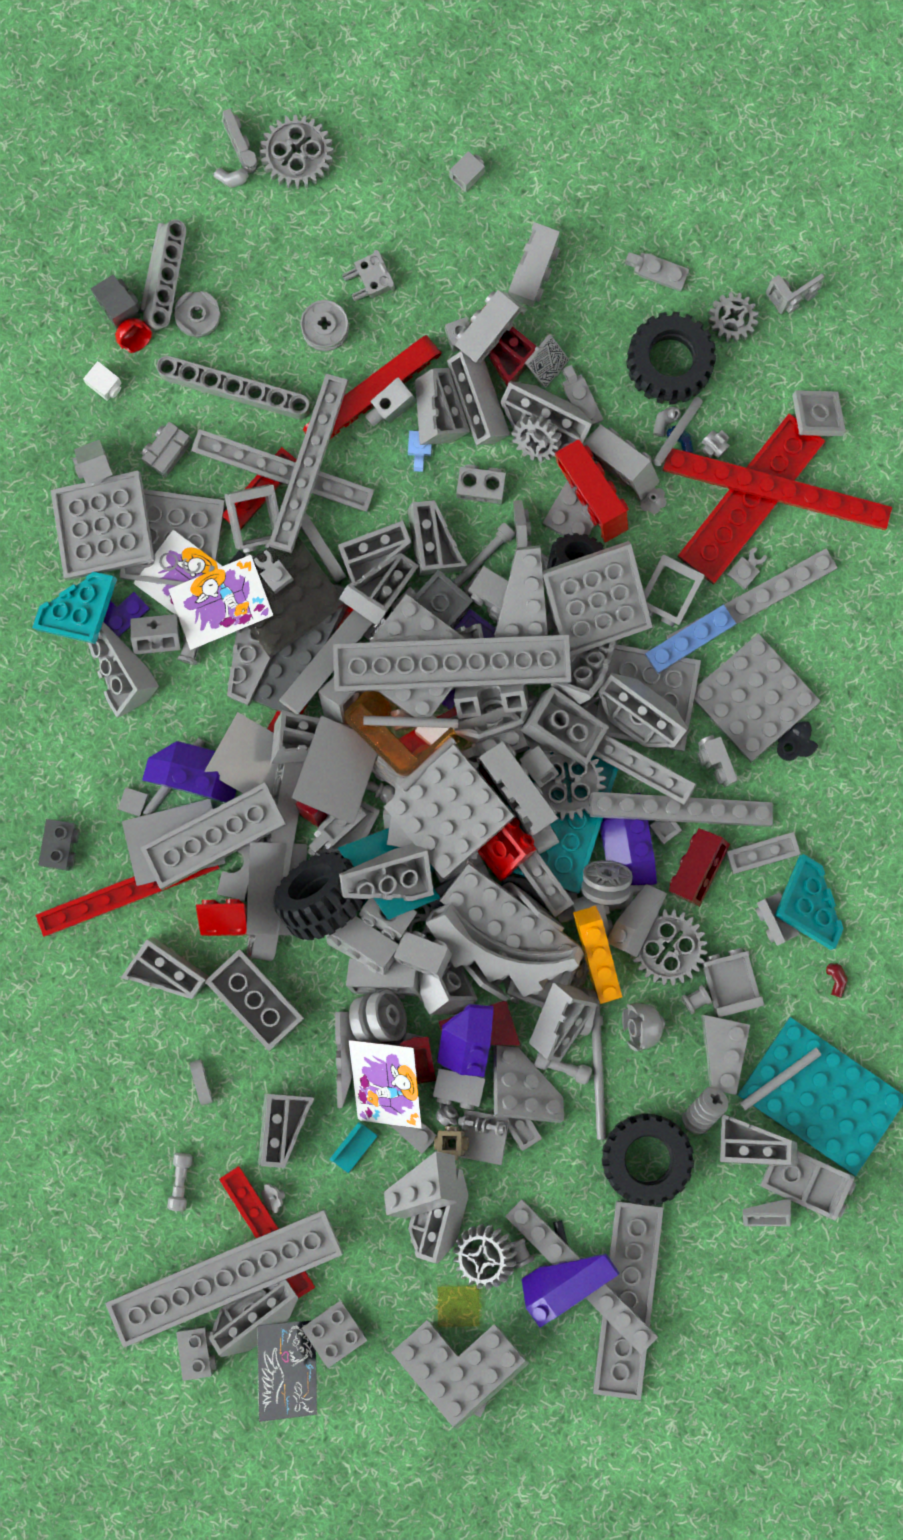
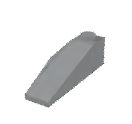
[88,622,159,718]
[339,844,434,901]
[335,1012,357,1108]

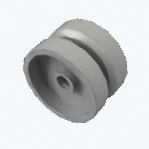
[349,990,407,1044]

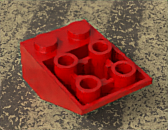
[196,899,247,936]

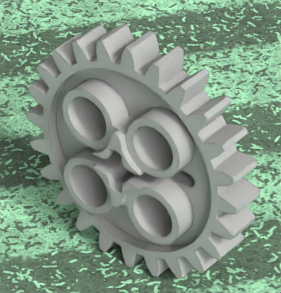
[260,115,334,189]
[530,751,606,821]
[633,909,707,986]

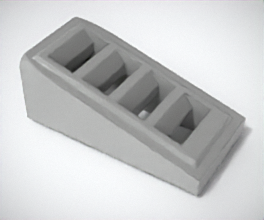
[743,1199,791,1226]

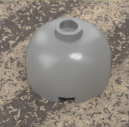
[622,1003,665,1051]

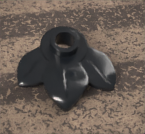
[777,721,818,761]

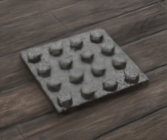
[248,536,346,658]

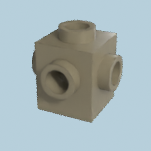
[434,1126,469,1160]

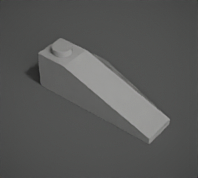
[551,640,617,705]

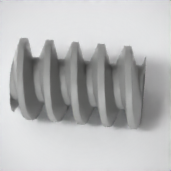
[682,1086,728,1134]

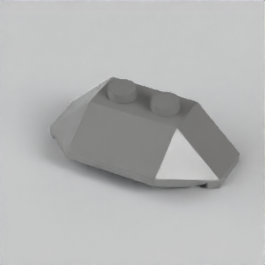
[500,381,593,449]
[598,673,688,747]
[448,691,536,743]
[408,1168,469,1264]
[208,1279,298,1357]

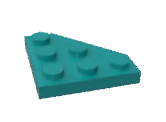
[32,572,117,644]
[774,854,844,950]

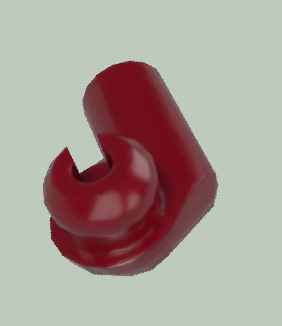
[826,963,847,998]

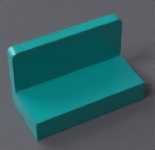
[329,1121,378,1173]

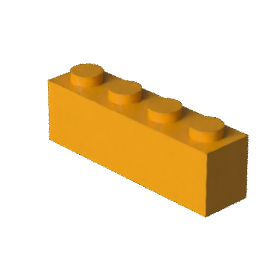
[573,905,622,1004]

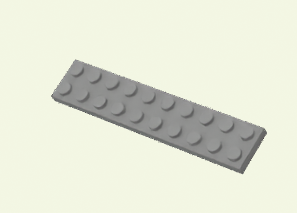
[333,635,571,692]
[105,1209,343,1348]

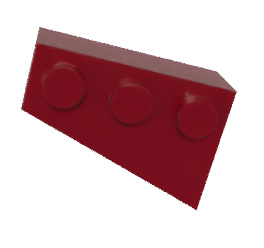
[438,1001,520,1045]

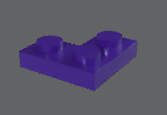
[103,592,150,638]

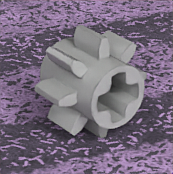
[702,430,730,458]

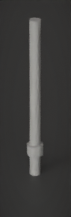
[592,999,606,1140]

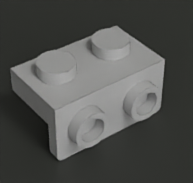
[755,893,800,946]

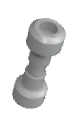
[534,1052,592,1085]
[167,1152,193,1212]

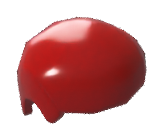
[115,318,152,353]

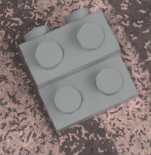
[697,735,738,788]

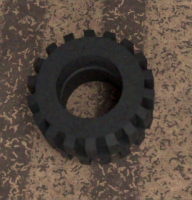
[547,533,605,569]

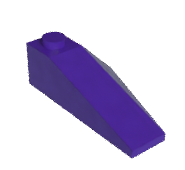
[521,1253,620,1328]

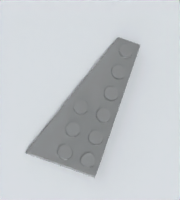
[494,545,548,638]
[227,553,309,706]

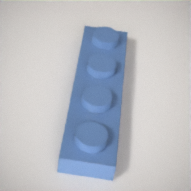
[645,604,736,674]

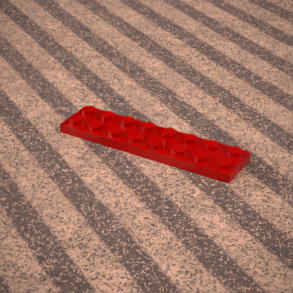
[677,413,825,585]

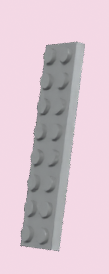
[593,1201,664,1400]

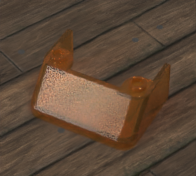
[345,691,460,776]

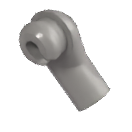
[214,167,249,188]
[653,407,681,437]

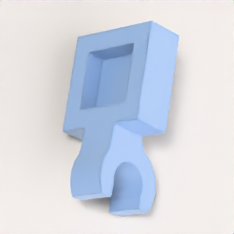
[408,431,432,472]

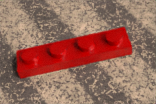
[222,447,297,531]

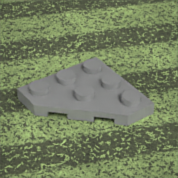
[493,1045,564,1123]

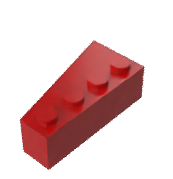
[555,439,629,543]

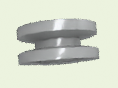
[300,300,349,352]
[581,860,632,905]

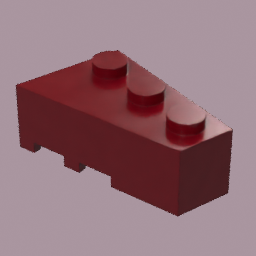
[471,305,537,386]

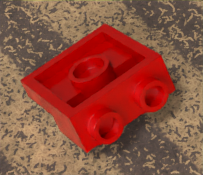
[478,817,537,881]

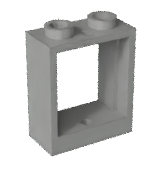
[224,484,279,552]
[644,554,705,627]

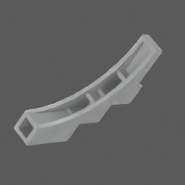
[426,903,584,997]

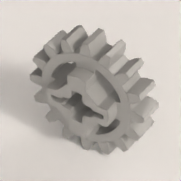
[708,292,759,343]
[512,414,562,462]

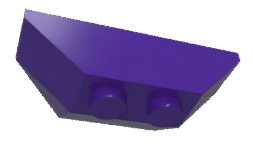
[142,741,236,803]
[600,793,657,885]
[437,1004,493,1077]

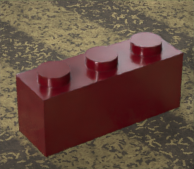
[668,828,730,907]

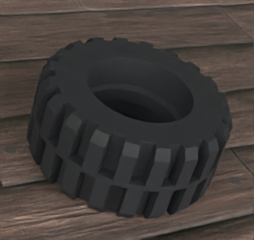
[626,311,716,405]
[273,852,365,940]
[602,1113,694,1206]

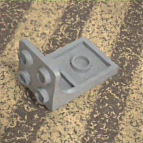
[759,1151,856,1221]

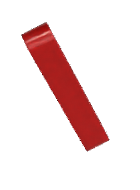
[303,335,442,439]

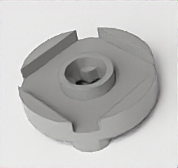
[174,291,221,338]

